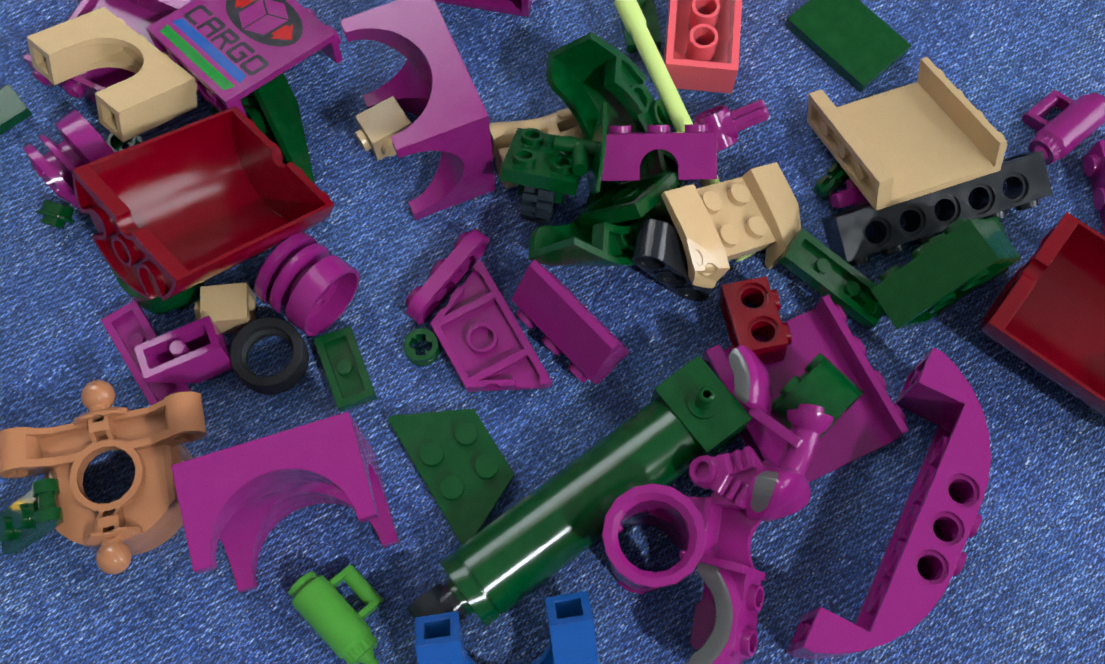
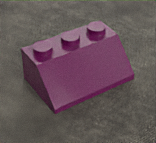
[511,260,630,384]

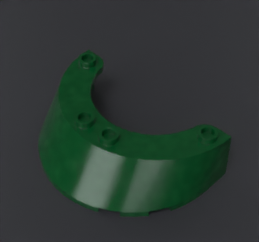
[528,32,684,267]

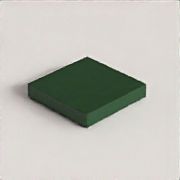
[576,171,679,230]

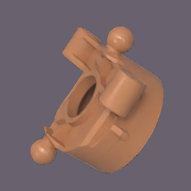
[0,380,207,575]

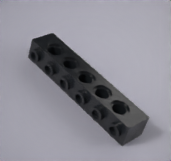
[821,151,1053,266]

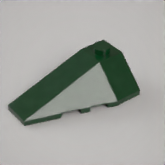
[211,73,315,184]

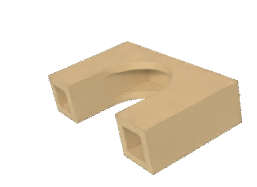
[27,7,198,142]

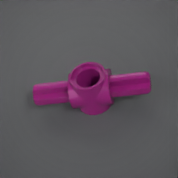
[693,100,769,151]

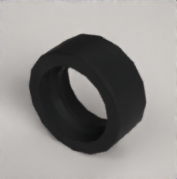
[229,317,309,395]

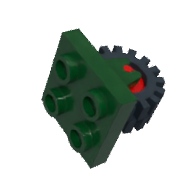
[500,128,582,225]

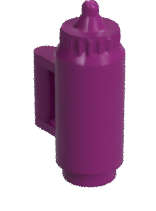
[1022,90,1105,165]

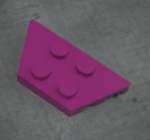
[430,260,552,392]

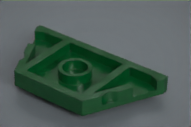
[388,408,515,545]

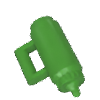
[288,564,384,664]

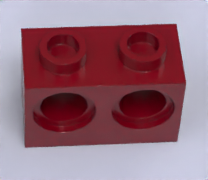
[719,276,792,364]

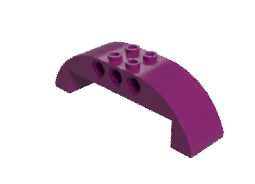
[786,347,991,659]

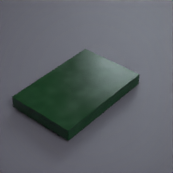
[785,0,912,92]

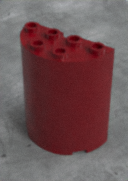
[72,106,334,301]
[978,212,1105,417]

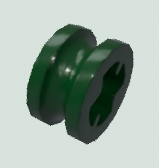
[404,328,440,367]

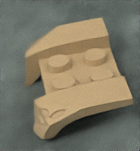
[661,162,801,288]

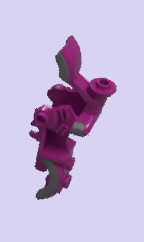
[688,345,834,664]

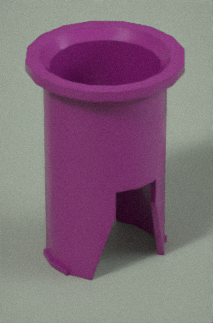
[602,483,706,595]

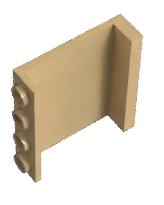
[807,57,1007,211]

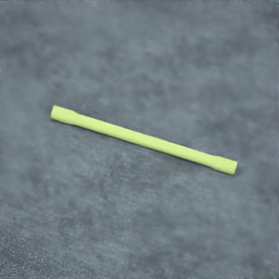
[614,0,756,262]

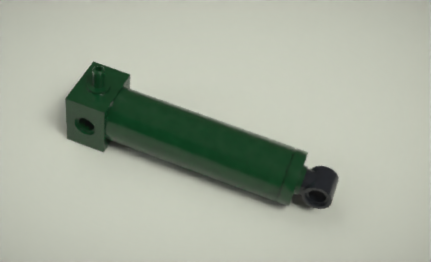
[407,355,752,627]

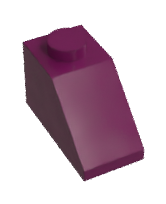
[134,315,232,383]

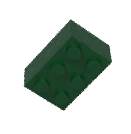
[871,217,1021,329]

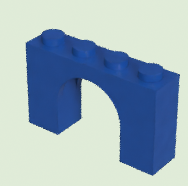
[415,591,599,664]

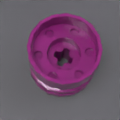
[22,109,115,210]
[255,232,360,336]

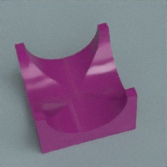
[340,0,496,221]
[171,411,400,593]

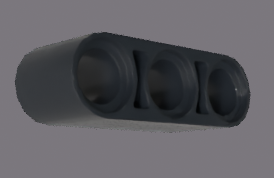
[632,219,711,301]

